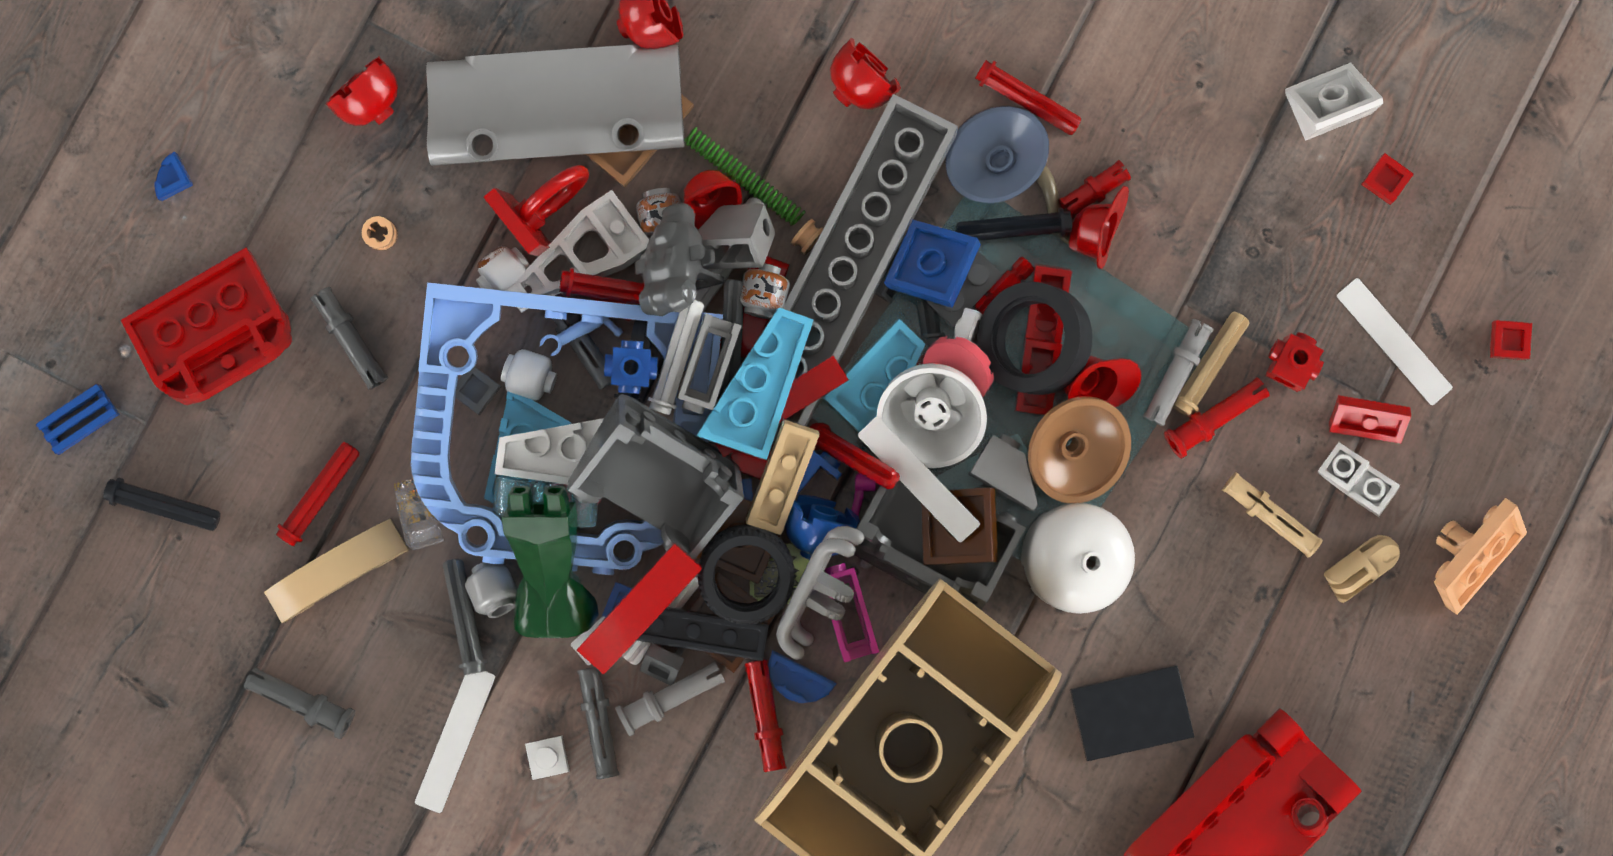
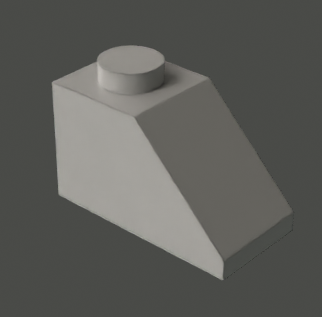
[968,433,1038,512]

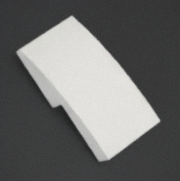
[1318,442,1400,517]

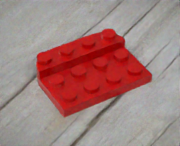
[121,247,292,405]

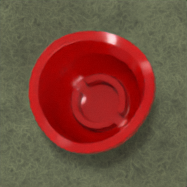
[684,170,742,229]

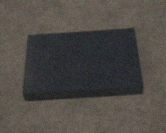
[1070,665,1194,761]

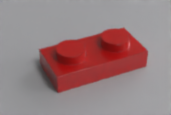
[1329,395,1411,444]

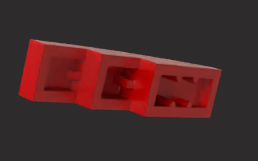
[577,543,702,675]

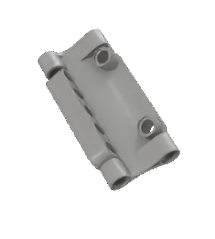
[426,44,685,166]

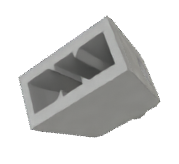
[698,198,775,269]

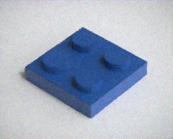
[884,220,981,308]

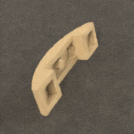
[264,519,409,623]

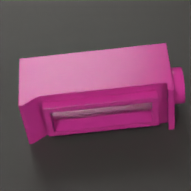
[824,563,879,663]

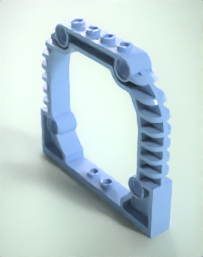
[411,282,723,575]

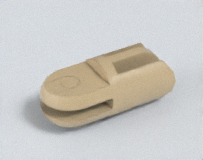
[1324,535,1400,603]

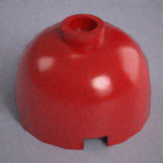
[617,0,684,49]
[830,38,901,110]
[325,56,398,126]

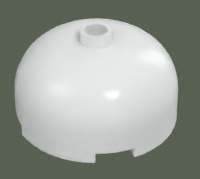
[1021,503,1135,614]

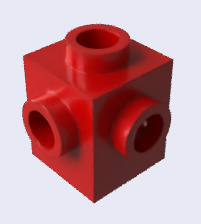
[1265,332,1324,392]

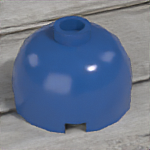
[785,495,860,560]

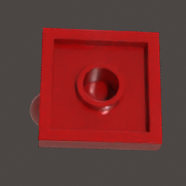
[483,165,589,256]

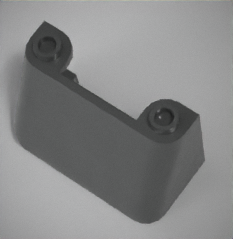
[568,394,744,560]
[850,480,1026,610]

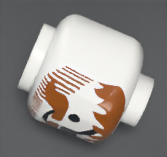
[476,246,530,291]

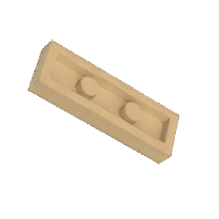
[745,419,819,535]

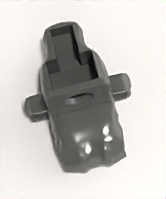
[635,203,724,316]

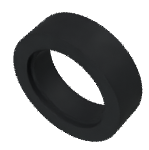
[977,282,1093,395]

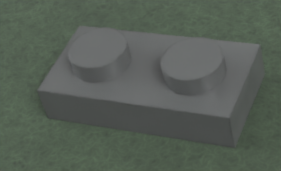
[927,251,1003,328]

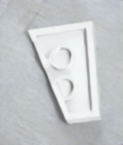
[495,418,604,485]

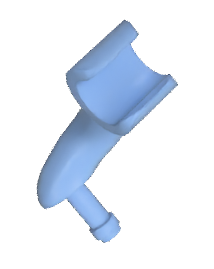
[540,317,623,356]

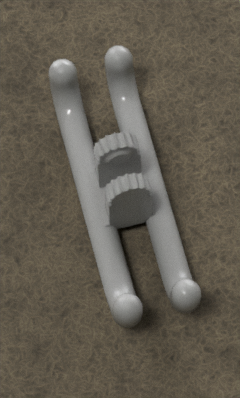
[776,526,864,660]

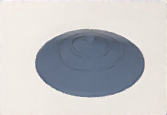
[945,106,1049,203]

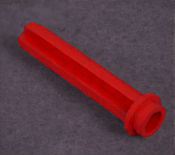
[975,60,1082,135]
[559,268,644,304]
[809,423,900,489]
[276,442,360,547]

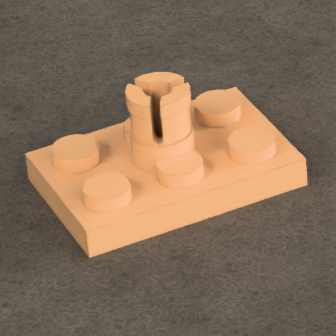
[1434,498,1527,615]

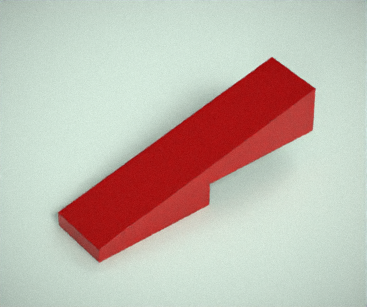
[1015,263,1072,415]

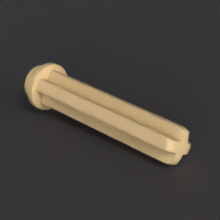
[1173,312,1249,417]

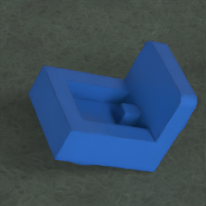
[797,451,842,496]

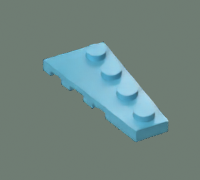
[696,308,814,460]

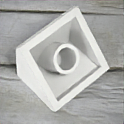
[1285,63,1383,141]

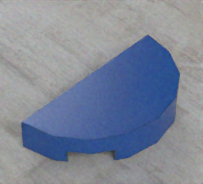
[768,650,837,703]

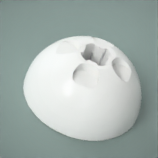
[877,363,987,468]

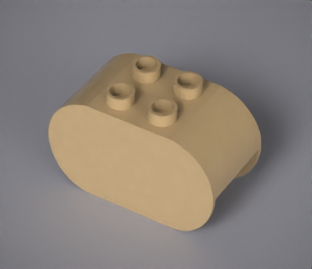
[754,579,1062,856]

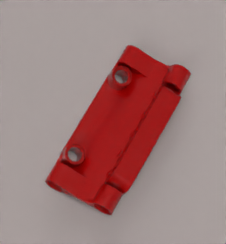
[1123,708,1362,856]

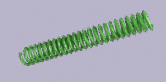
[684,127,806,226]

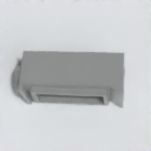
[676,313,742,414]

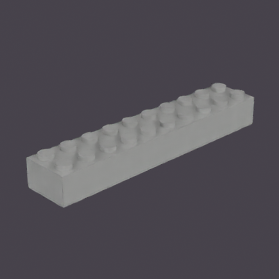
[773,94,958,443]

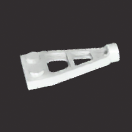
[506,190,649,313]

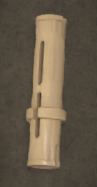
[1222,472,1323,558]

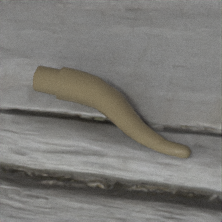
[1036,165,1069,245]

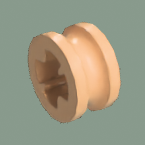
[362,216,398,250]
[791,219,824,255]

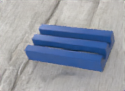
[36,384,120,455]

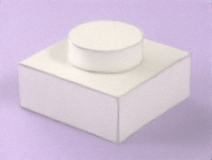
[954,308,983,346]
[525,736,570,780]

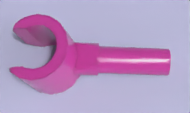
[851,473,875,516]

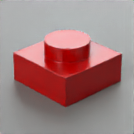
[1361,153,1414,205]
[1490,320,1532,361]

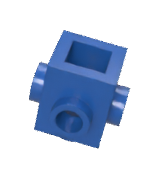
[604,340,658,394]

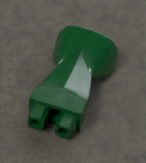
[502,486,599,638]

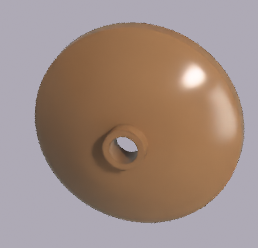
[1028,396,1131,503]

